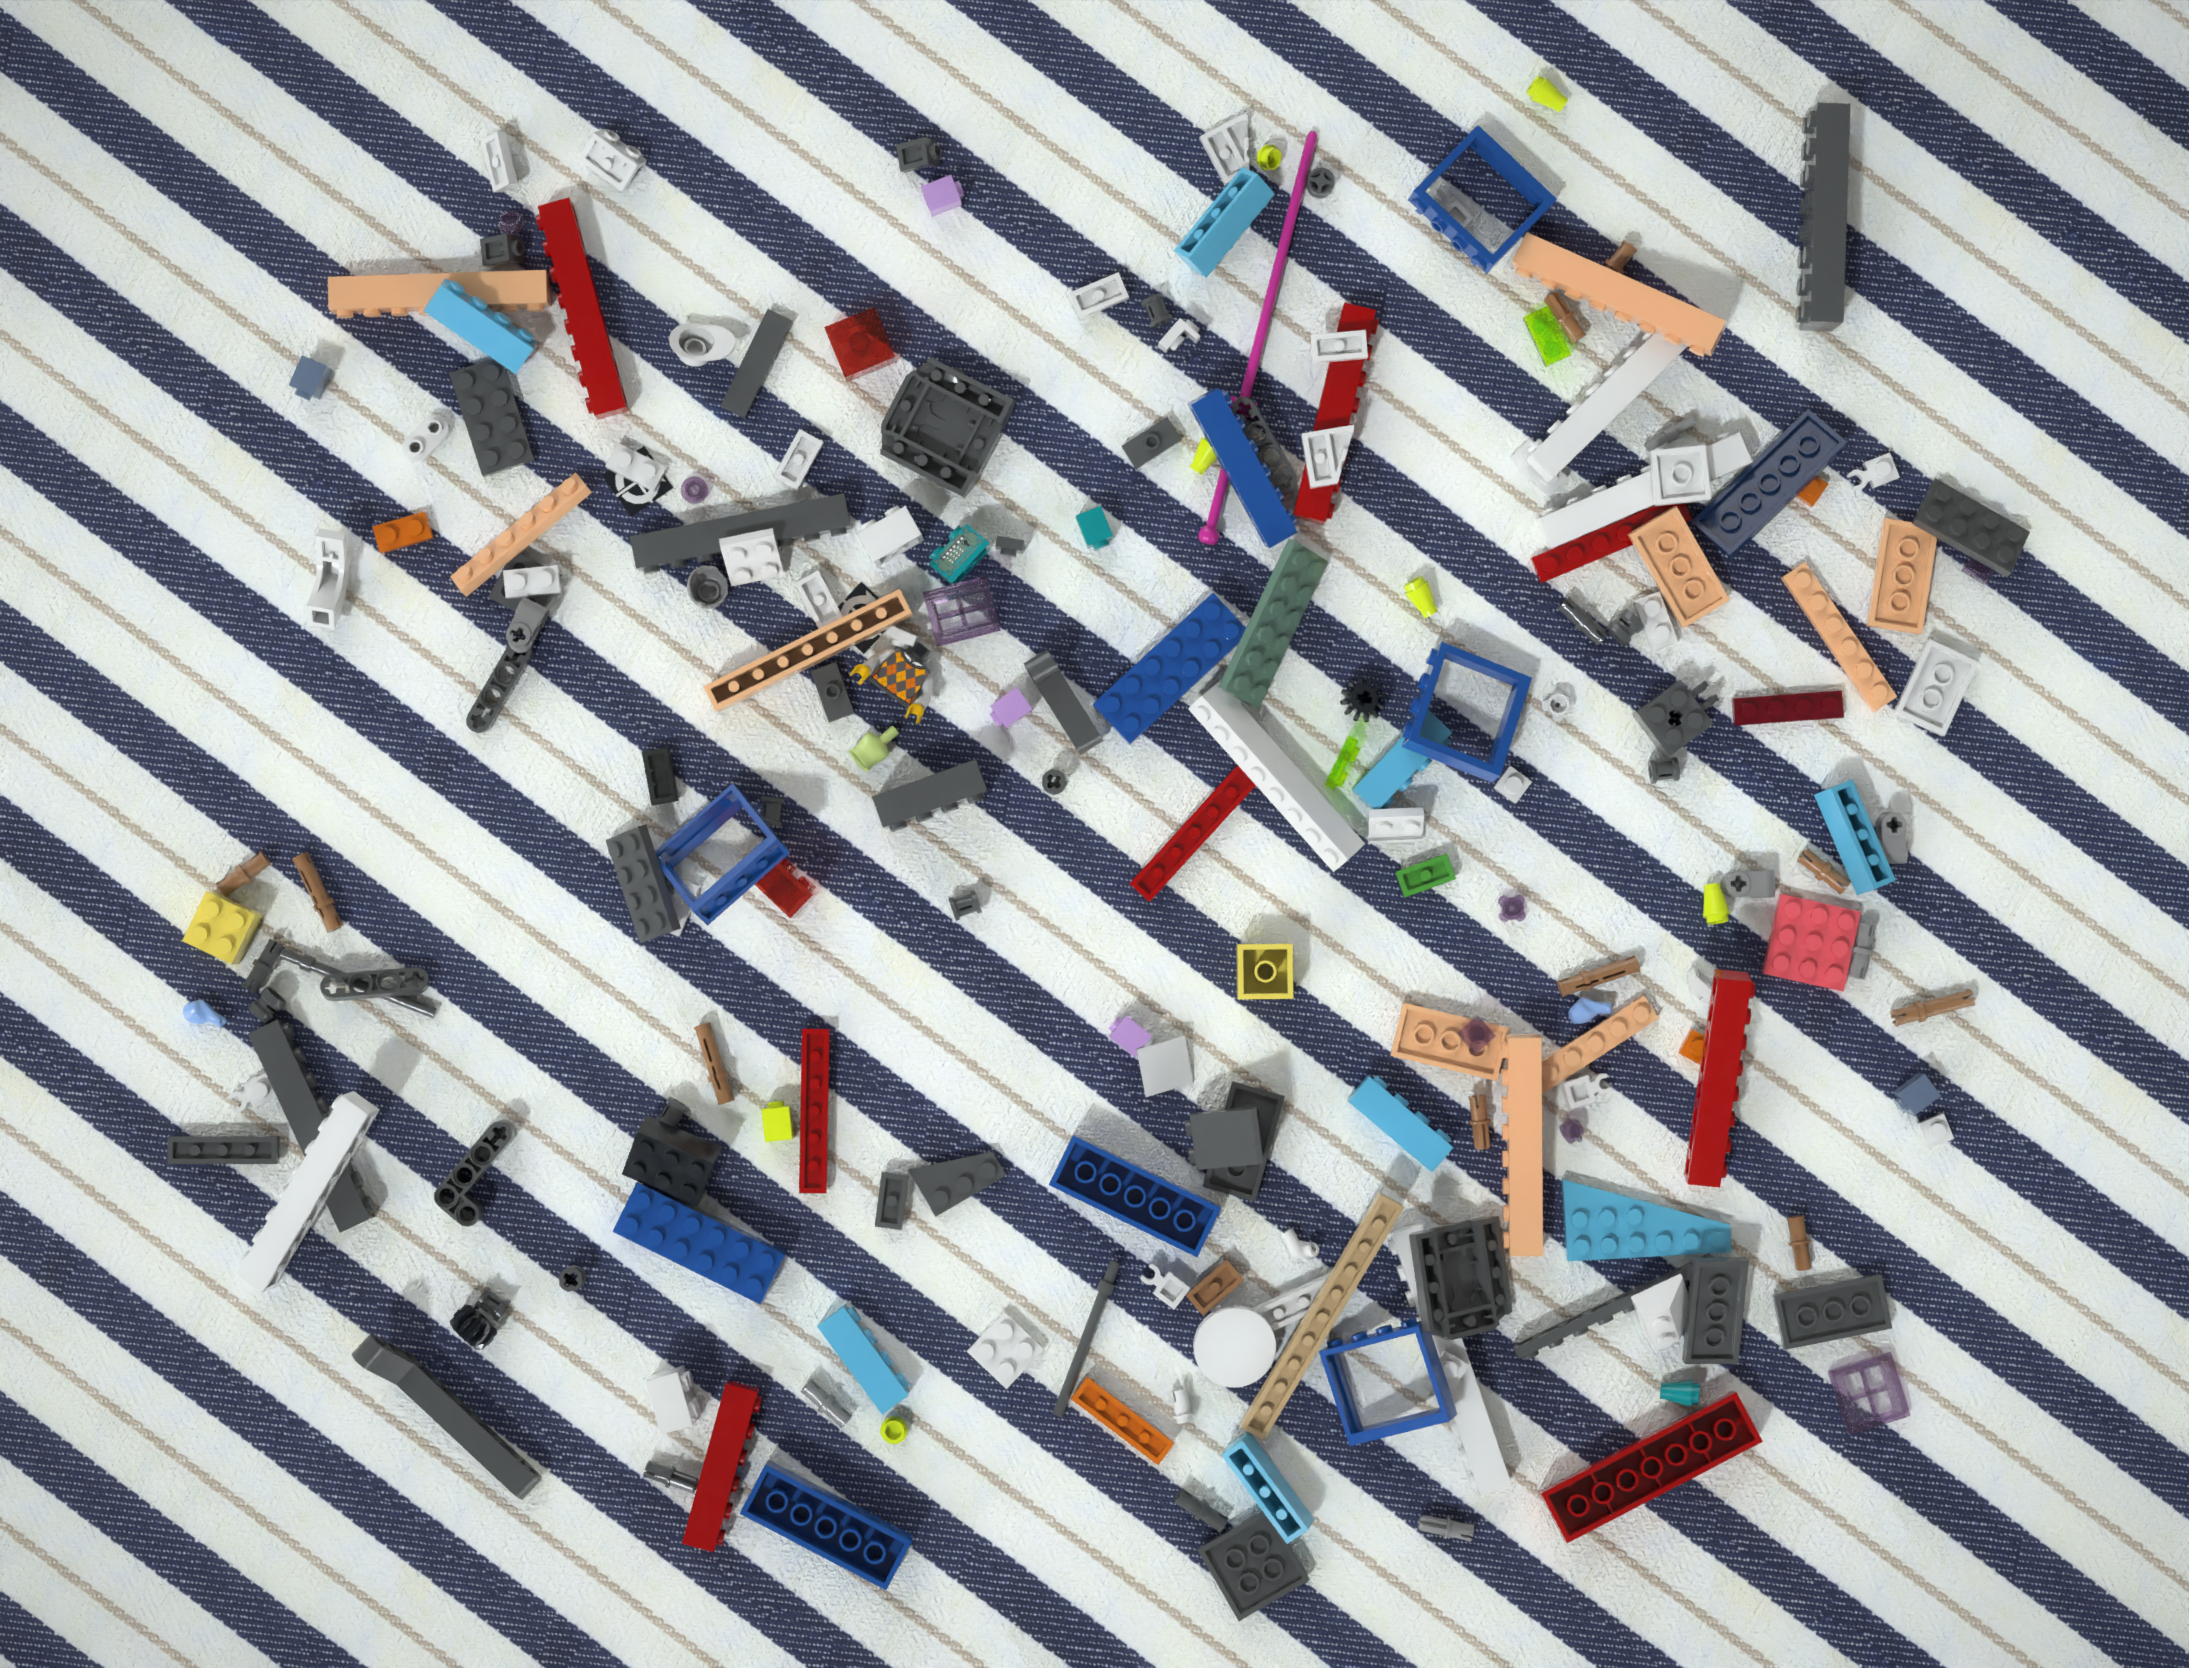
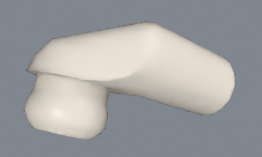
[1281,1228,1319,1260]

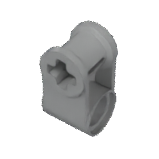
[506,597,550,653]
[1875,812,1908,864]
[1720,870,1775,898]

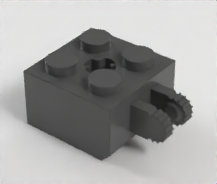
[1632,680,1719,758]

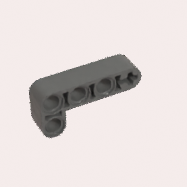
[1023,649,1103,755]
[434,1120,516,1227]

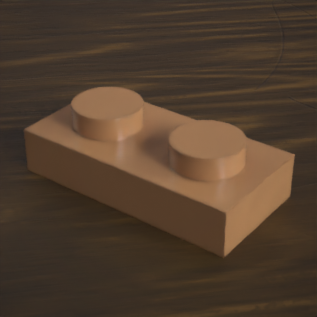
[1185,1259,1244,1316]

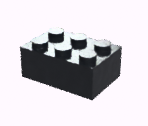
[622,1115,723,1206]

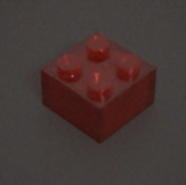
[824,307,897,382]
[755,858,817,919]

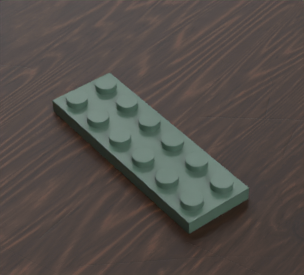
[1218,539,1328,709]

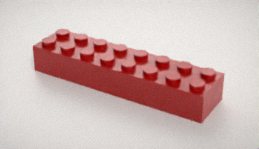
[1538,1391,1763,1543]

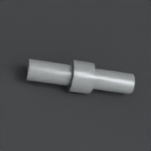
[1644,415,1696,452]

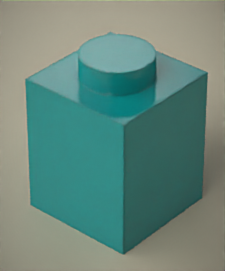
[1075,506,1113,551]

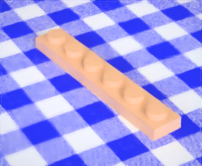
[450,472,592,597]
[1781,562,1897,713]
[1542,995,1659,1094]

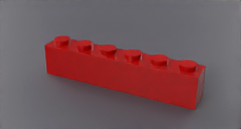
[682,1380,763,1552]

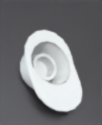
[669,324,735,367]

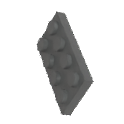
[449,359,536,477]
[1912,478,2030,577]
[606,824,681,943]
[1202,1081,1285,1202]
[1682,1257,1749,1364]
[1772,1274,1892,1350]

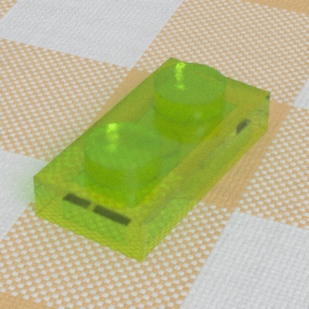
[1523,306,1571,368]
[1323,736,1360,791]

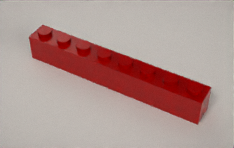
[535,197,629,420]
[1293,303,1379,525]
[1684,969,1755,1188]

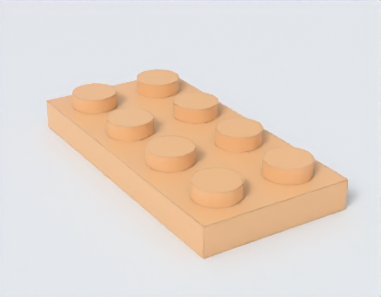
[1627,506,1730,628]
[1866,518,1937,635]
[1390,1002,1510,1081]

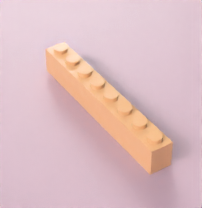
[1512,232,1726,357]
[328,270,551,318]
[703,589,913,713]
[1501,1034,1543,1256]

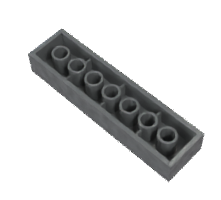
[1795,102,1850,332]

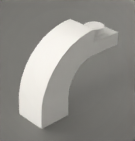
[306,529,351,630]

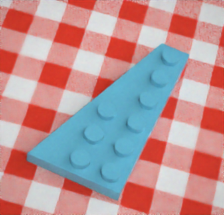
[1561,1179,1732,1261]

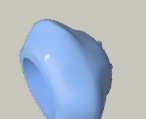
[1569,998,1614,1024]
[183,999,227,1028]

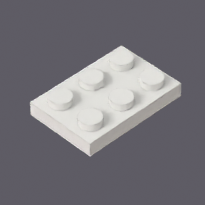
[1893,639,1979,736]

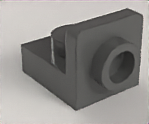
[896,137,942,173]
[480,233,525,267]

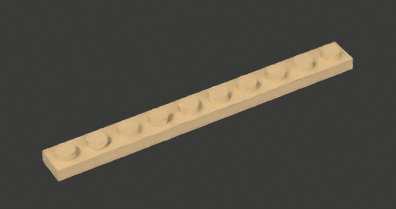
[1239,1192,1404,1440]

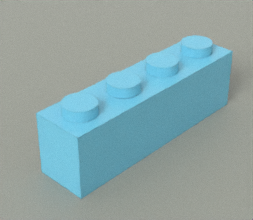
[1174,167,1275,278]
[423,278,537,374]
[1352,710,1452,809]
[1814,779,1896,895]
[1347,1075,1454,1172]
[817,1304,911,1415]
[1221,1432,1315,1544]

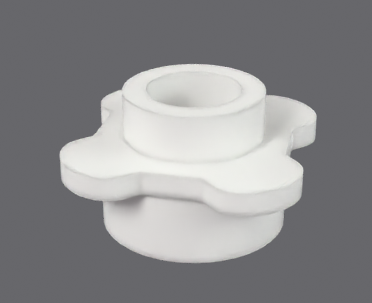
[1541,689,1574,722]

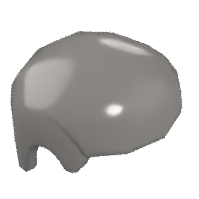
[687,565,728,609]

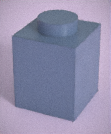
[289,355,333,401]
[1893,1073,1941,1115]

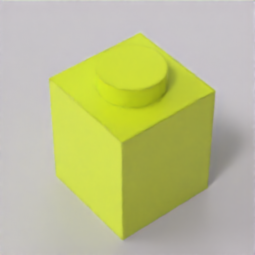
[761,1101,795,1142]

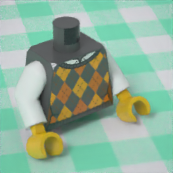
[850,642,933,724]

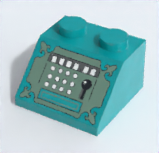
[929,524,991,588]

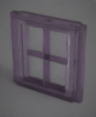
[923,576,1001,647]
[1827,1352,1910,1435]

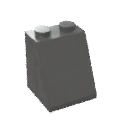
[1185,1106,1264,1170]

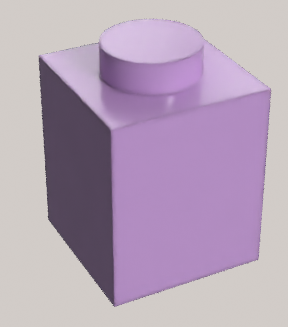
[921,175,965,217]
[989,687,1033,729]
[1109,1015,1152,1057]

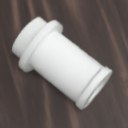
[1170,1388,1195,1424]

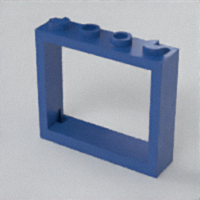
[1408,125,1557,274]
[1402,642,1532,782]
[655,783,791,926]
[1319,1318,1458,1446]

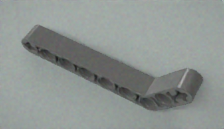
[351,1333,542,1500]

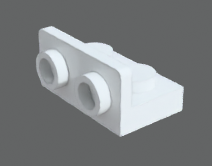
[579,129,647,191]

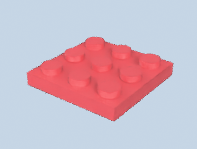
[1762,894,1861,992]

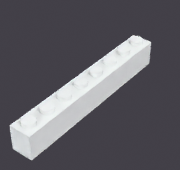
[1526,332,1688,483]
[1536,431,1753,551]
[1188,681,1365,872]
[236,1091,380,1293]

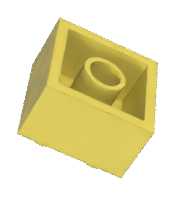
[182,891,263,964]
[1236,944,1293,999]

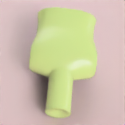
[849,726,899,772]

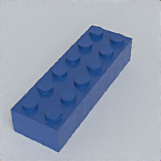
[1093,593,1246,746]
[1049,1134,1221,1257]
[612,1182,787,1304]
[740,1460,914,1590]

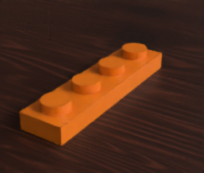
[1071,1376,1175,1465]

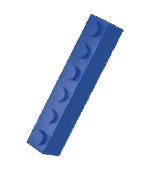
[1187,387,1298,548]

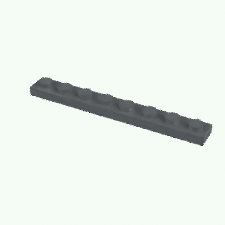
[1511,1253,1714,1360]

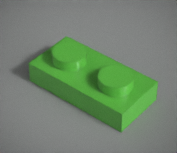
[1395,853,1456,898]

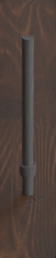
[280,948,437,1019]
[1053,1260,1121,1417]

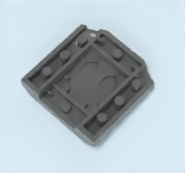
[880,357,1016,498]
[1409,1216,1513,1340]

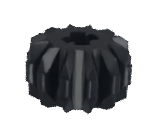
[1340,676,1387,723]
[450,1305,497,1350]

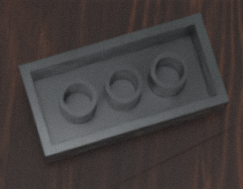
[872,759,989,832]

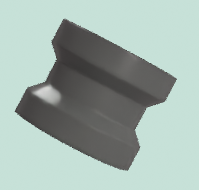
[1306,167,1334,199]

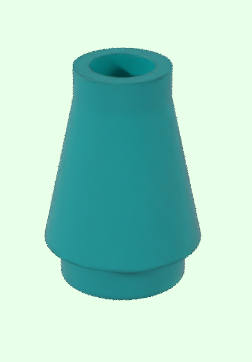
[1660,1380,1700,1407]

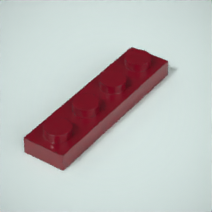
[1731,690,1844,726]

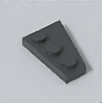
[908,1151,1007,1217]

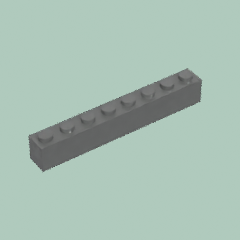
[630,493,852,574]
[248,1019,376,1233]

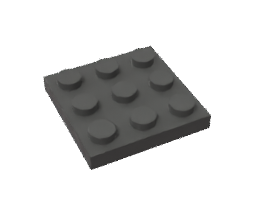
[1197,1510,1310,1621]

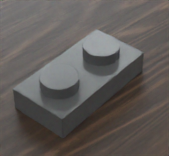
[874,1171,909,1230]

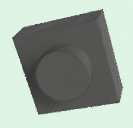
[995,535,1025,557]

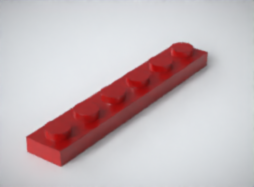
[1530,503,1692,584]
[1129,765,1256,902]
[799,1028,830,1194]

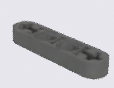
[1232,396,1297,493]
[466,638,534,733]
[320,967,429,1001]

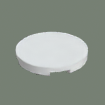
[1193,1305,1276,1388]

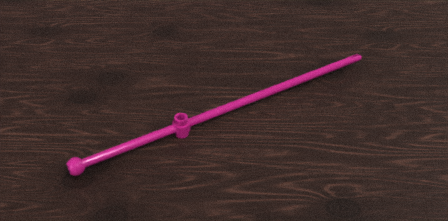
[1198,131,1317,545]

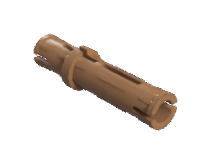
[292,852,344,933]
[1557,955,1640,997]
[1890,989,1975,1027]
[694,1022,735,1105]

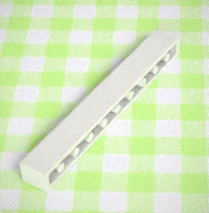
[1387,1222,1512,1496]

